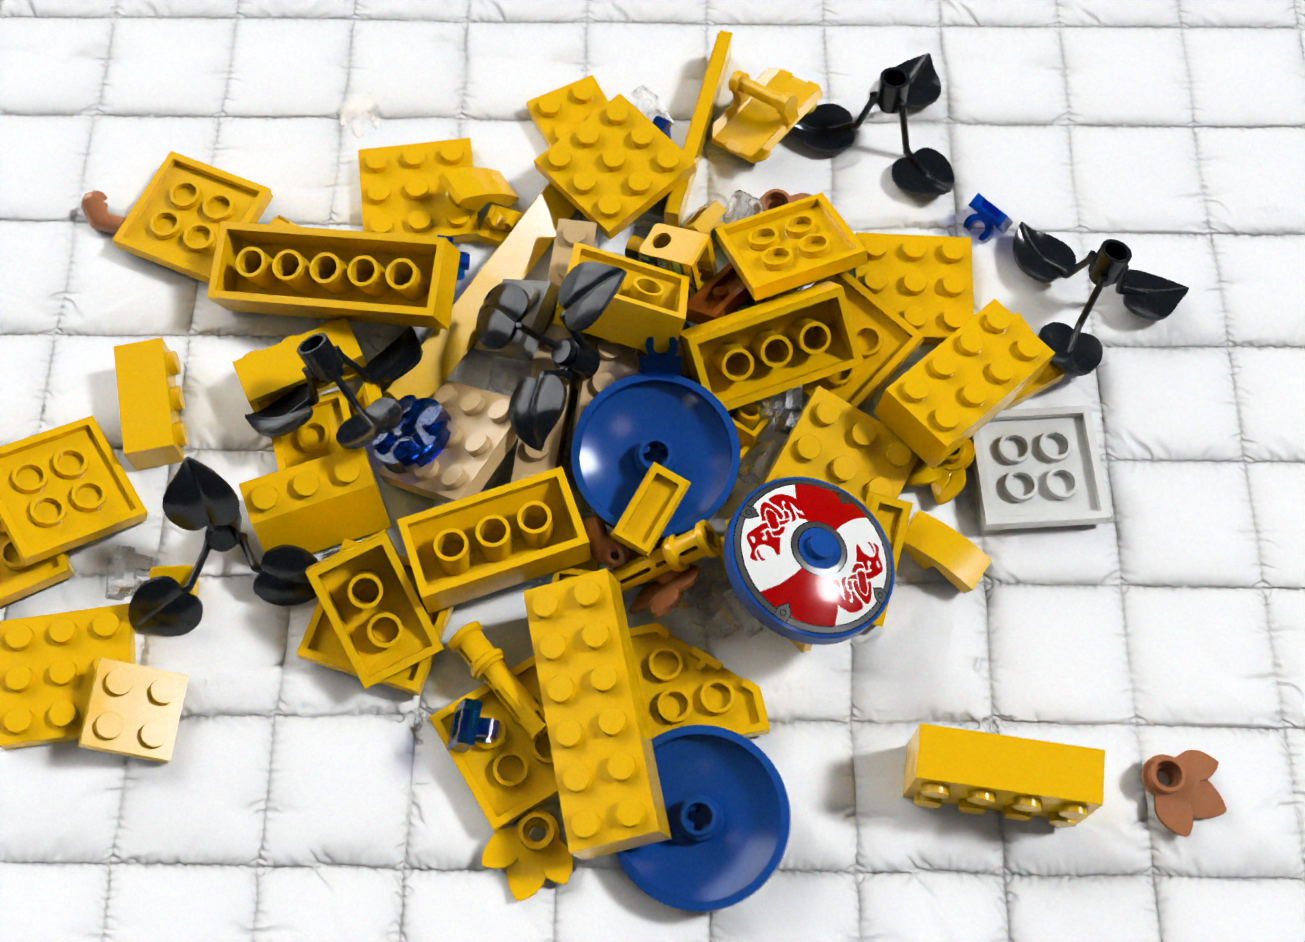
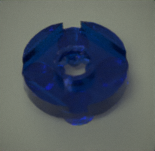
[370,394,451,474]

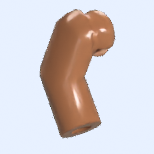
[81,190,127,234]
[582,516,630,569]

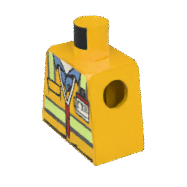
[625,223,718,300]

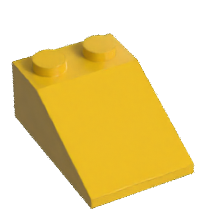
[305,529,444,689]

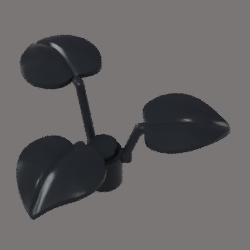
[791,53,954,196]
[1013,222,1189,376]
[476,261,627,451]
[245,326,423,450]
[128,456,319,636]

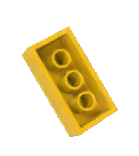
[874,299,1055,470]
[902,723,1105,827]

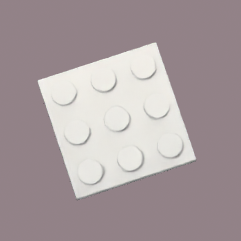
[970,405,1111,531]

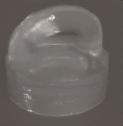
[723,189,764,224]

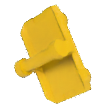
[711,68,823,163]

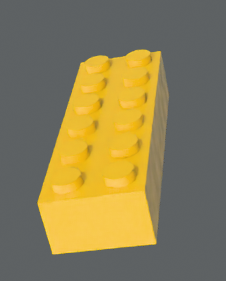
[207,221,461,330]
[523,568,671,860]

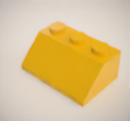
[553,242,690,359]
[238,446,392,554]

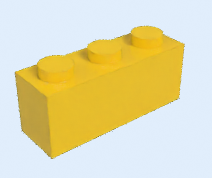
[232,317,367,412]
[113,337,189,471]

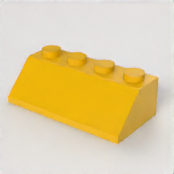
[679,281,864,411]
[397,466,591,614]

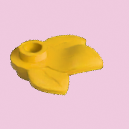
[904,438,975,505]
[482,810,573,901]

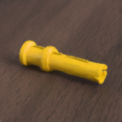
[609,519,721,593]
[448,621,548,742]

